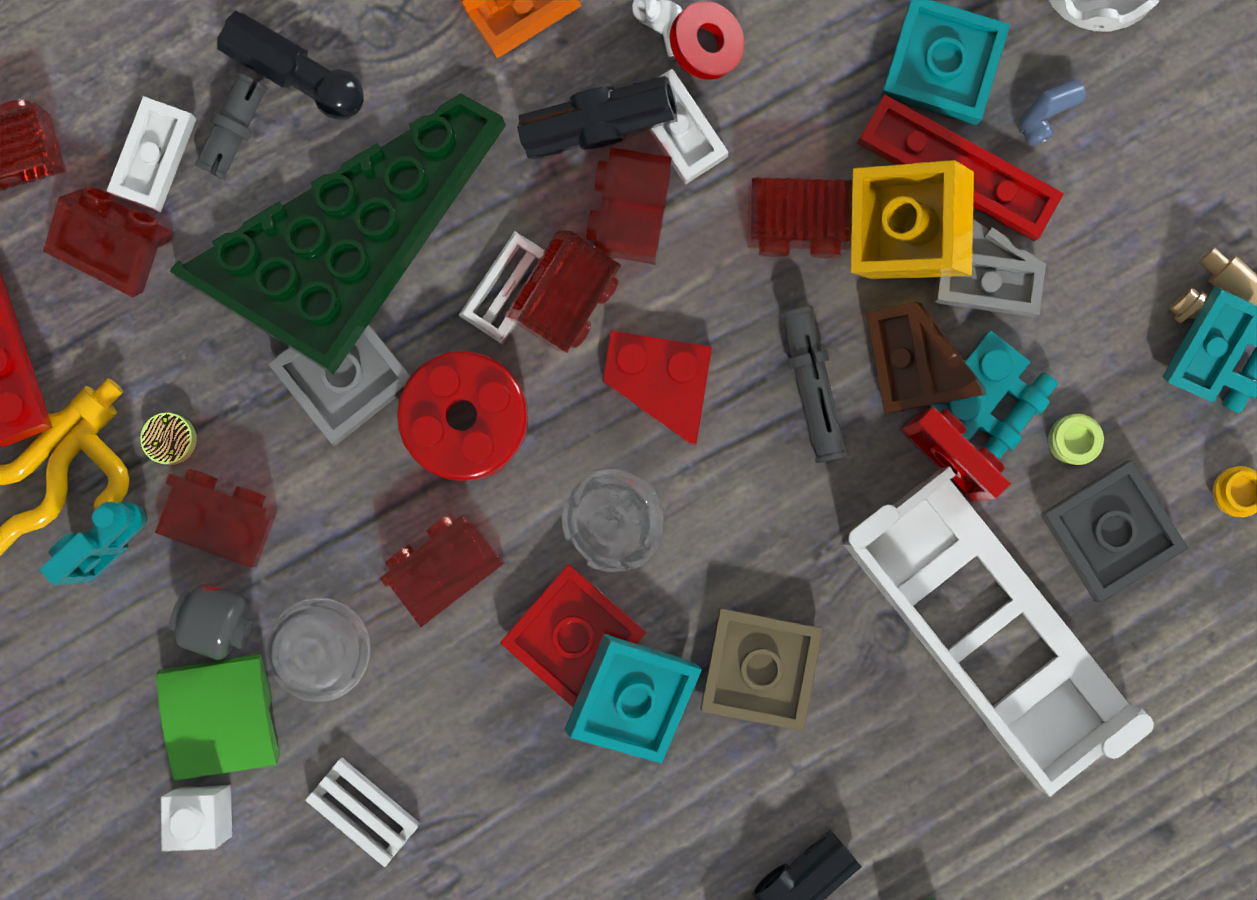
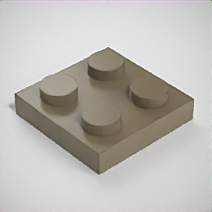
[700,608,823,732]

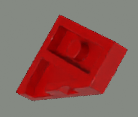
[603,331,712,445]

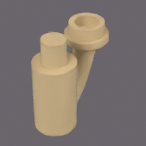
[1169,247,1257,323]

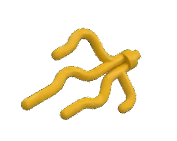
[0,378,130,556]

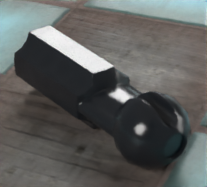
[217,11,364,120]

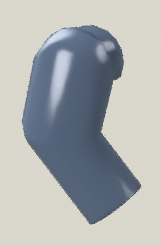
[1019,80,1086,146]

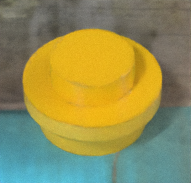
[1213,466,1257,517]

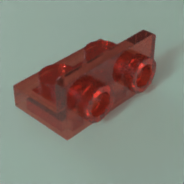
[43,187,173,298]
[155,468,278,568]
[379,513,505,627]

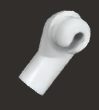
[632,0,683,60]

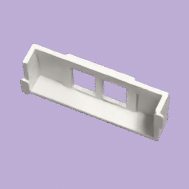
[843,467,1154,797]

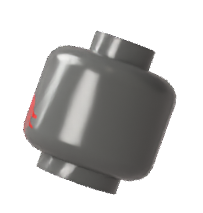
[169,584,253,660]

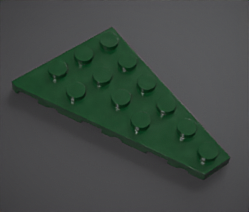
[170,93,506,375]

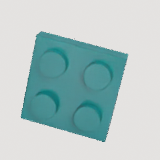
[881,0,1010,125]
[564,634,702,764]

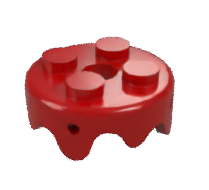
[397,351,528,481]

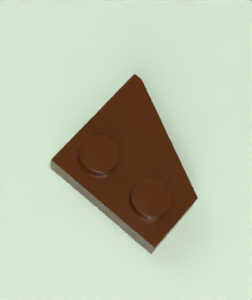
[867,302,986,413]

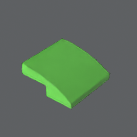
[156,654,280,781]

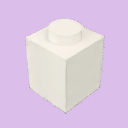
[161,785,232,851]

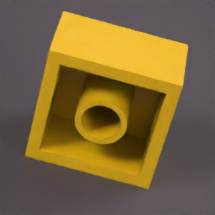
[851,160,974,280]

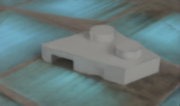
[933,219,1046,317]

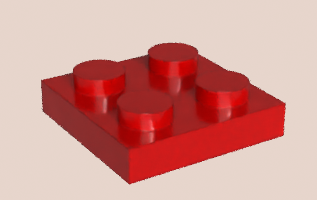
[899,407,1011,501]
[500,564,647,707]

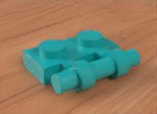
[1162,286,1257,413]
[926,330,1058,460]
[39,502,148,586]

